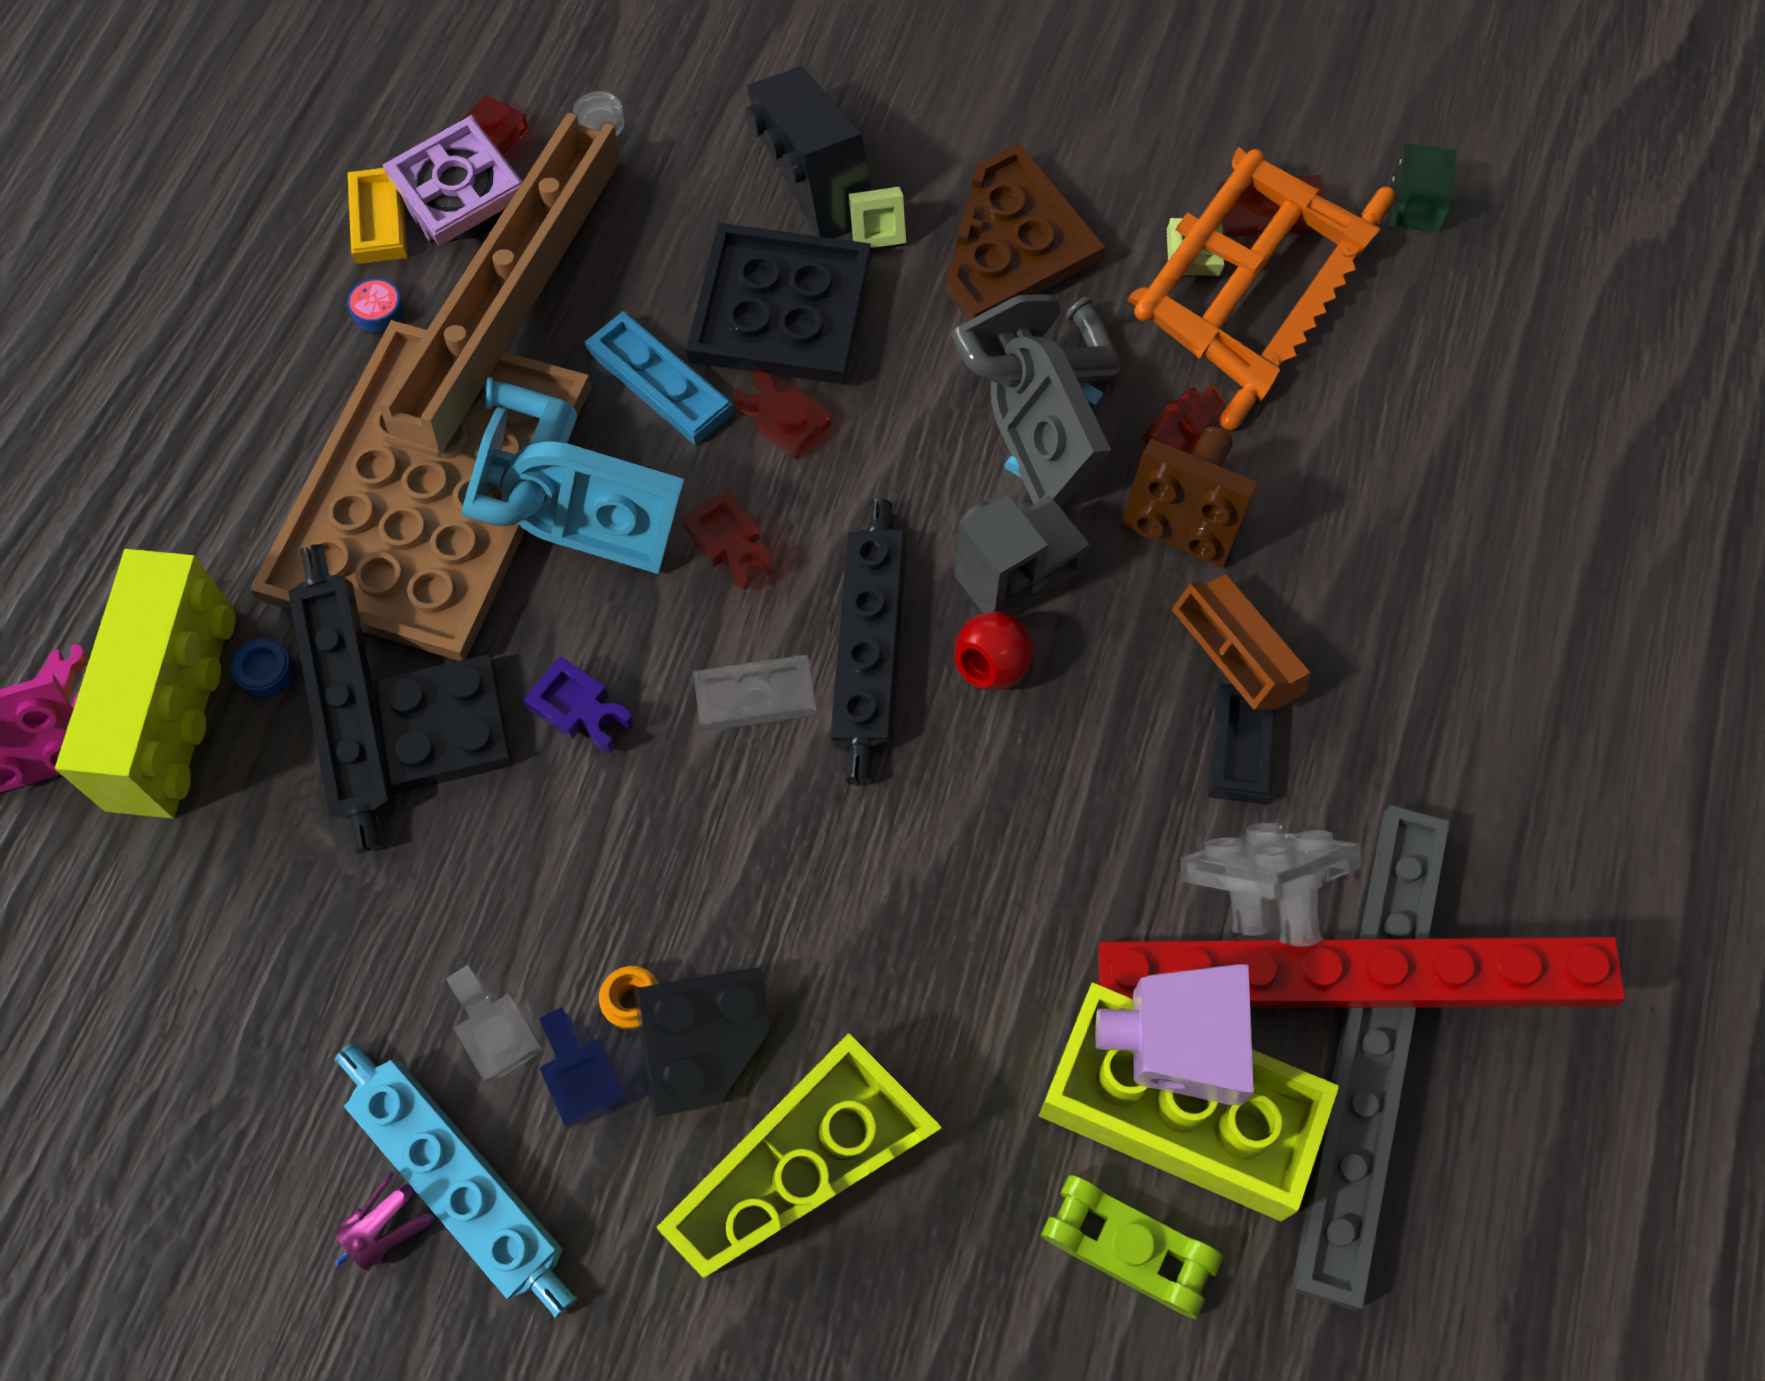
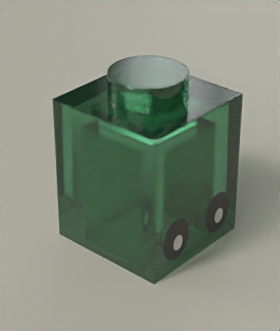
[1388,143,1456,232]

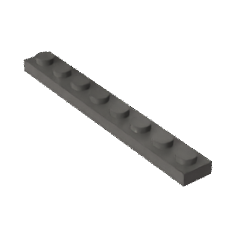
[1291,805,1450,1311]

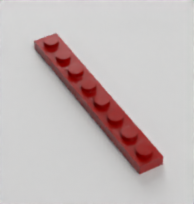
[1099,937,1625,1008]

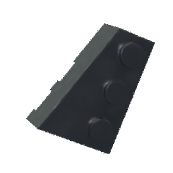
[745,66,871,239]

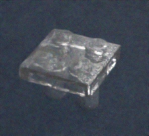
[1180,823,1361,946]

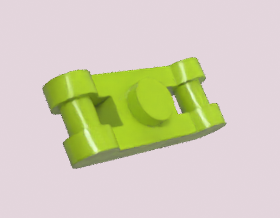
[1041,1175,1224,1319]

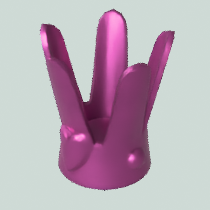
[335,1170,435,1271]

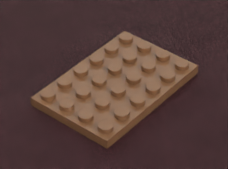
[250,320,592,661]

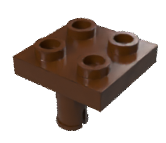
[1121,427,1258,568]

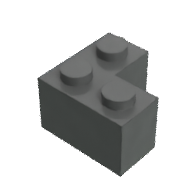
[955,493,1090,615]

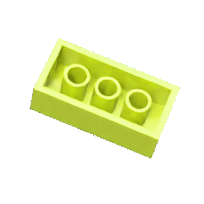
[55,549,236,819]
[1039,982,1339,1221]

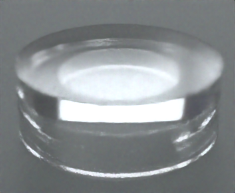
[573,91,625,136]

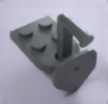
[951,294,1122,508]

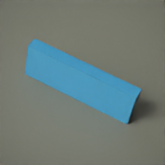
[585,311,734,446]

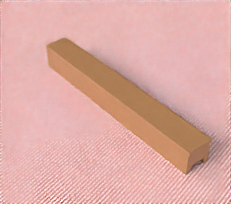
[379,112,620,458]

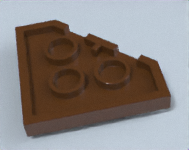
[946,143,1105,320]

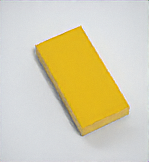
[348,168,408,264]

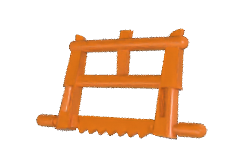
[1127,147,1396,431]

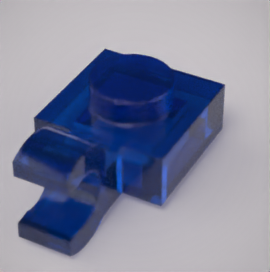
[539,1007,627,1129]

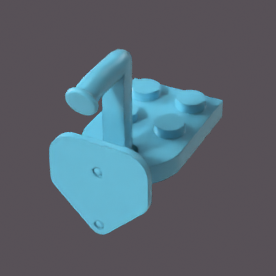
[461,376,684,574]

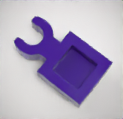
[523,656,634,753]

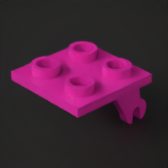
[0,644,88,793]

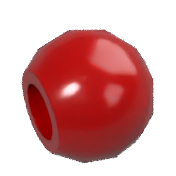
[954,611,1034,691]

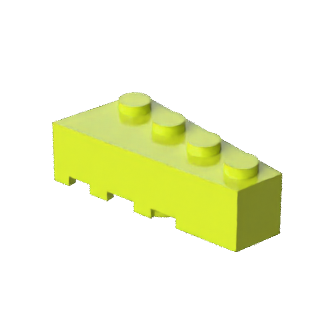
[656,1033,942,1279]

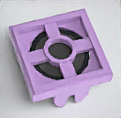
[383,115,522,246]

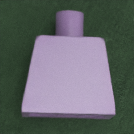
[1096,964,1254,1105]

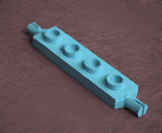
[335,1042,578,1319]

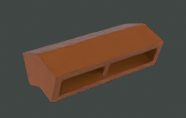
[1171,574,1311,710]

